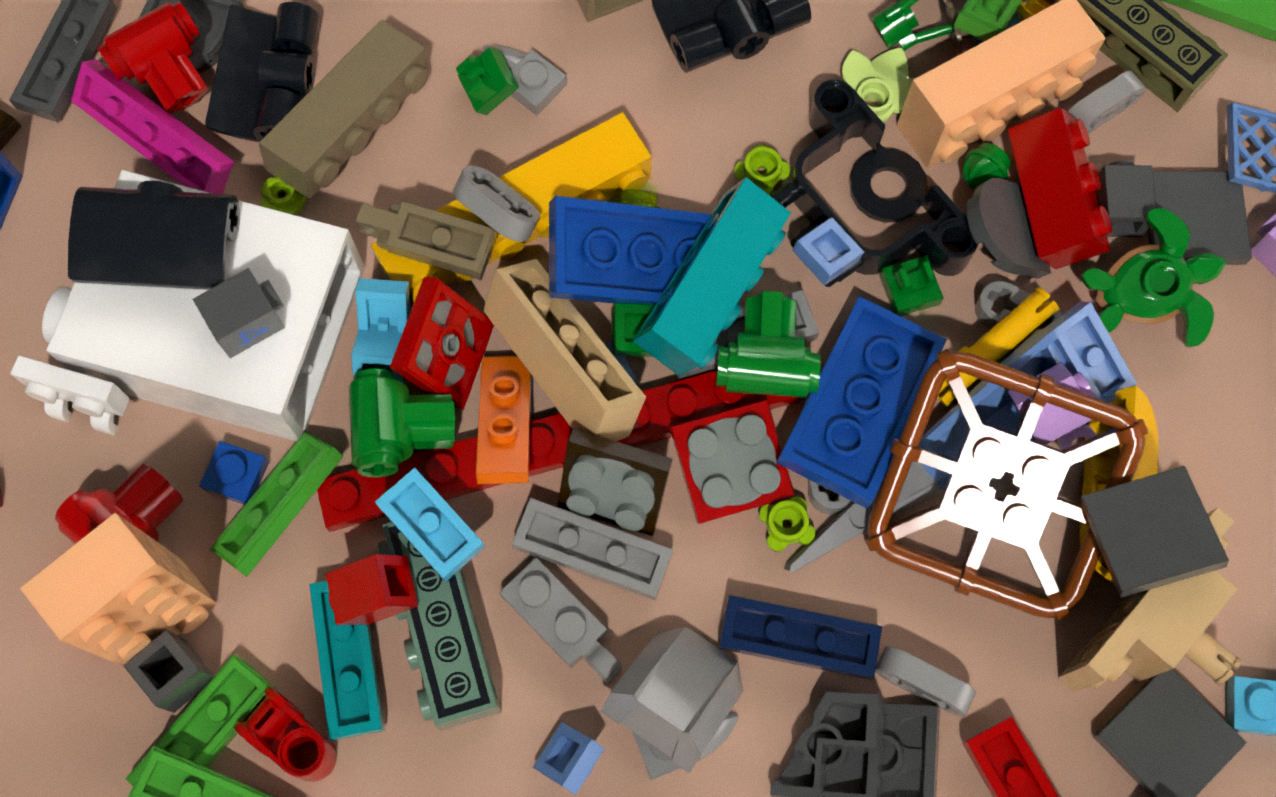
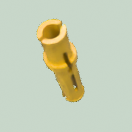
[937,286,1060,407]

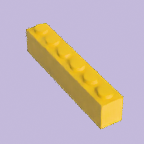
[370,112,652,306]

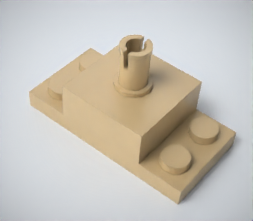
[1058,507,1242,692]

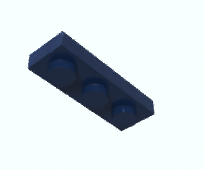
[719,595,882,680]

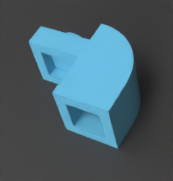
[351,278,411,385]

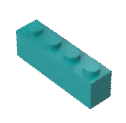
[633,177,791,376]

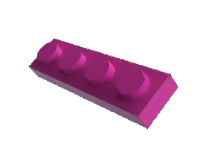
[71,59,234,194]

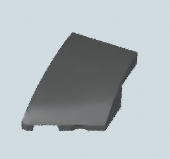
[770,691,940,797]

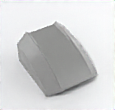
[601,626,743,773]

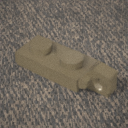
[355,201,497,280]

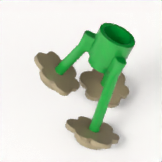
[871,0,969,54]

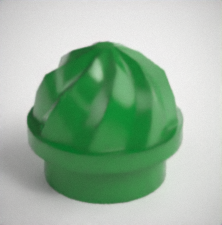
[962,143,1011,189]

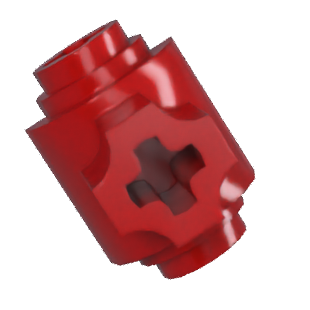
[97,1,209,114]
[55,463,184,544]

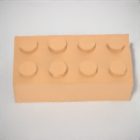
[897,0,1106,169]
[20,513,217,666]

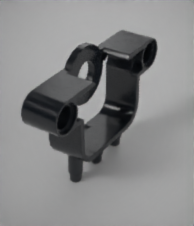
[770,80,978,287]

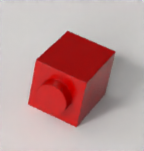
[325,554,418,625]

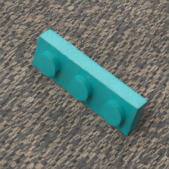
[309,581,385,741]

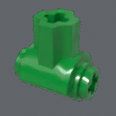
[716,291,821,398]
[348,368,455,478]

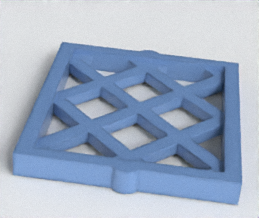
[1227,102,1276,193]

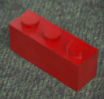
[1008,107,1112,269]

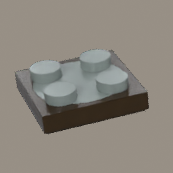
[557,429,673,536]

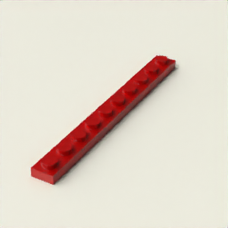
[317,371,806,532]

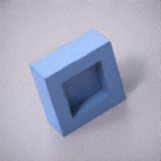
[792,217,864,286]
[533,722,605,795]

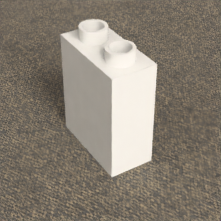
[42,170,365,442]

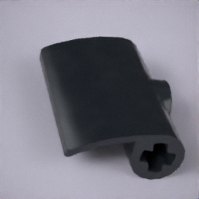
[652,0,812,73]
[205,2,319,142]
[68,181,240,290]

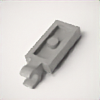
[499,557,622,684]

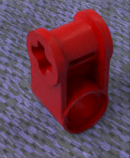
[233,685,337,782]

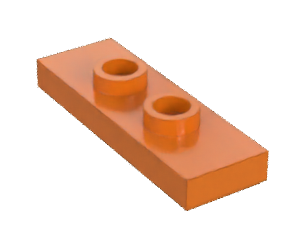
[476,356,532,484]

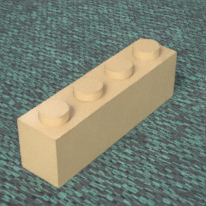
[483,259,646,441]

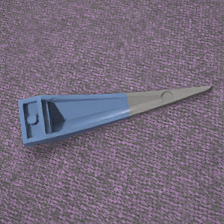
[784,302,1137,571]

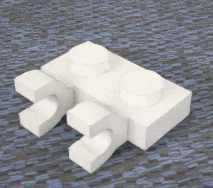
[10,355,130,436]

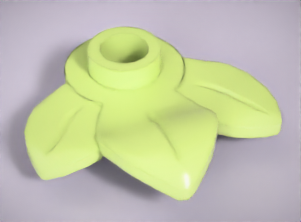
[842,47,915,122]

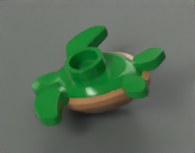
[1081,208,1226,348]

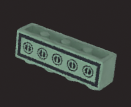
[378,522,501,730]

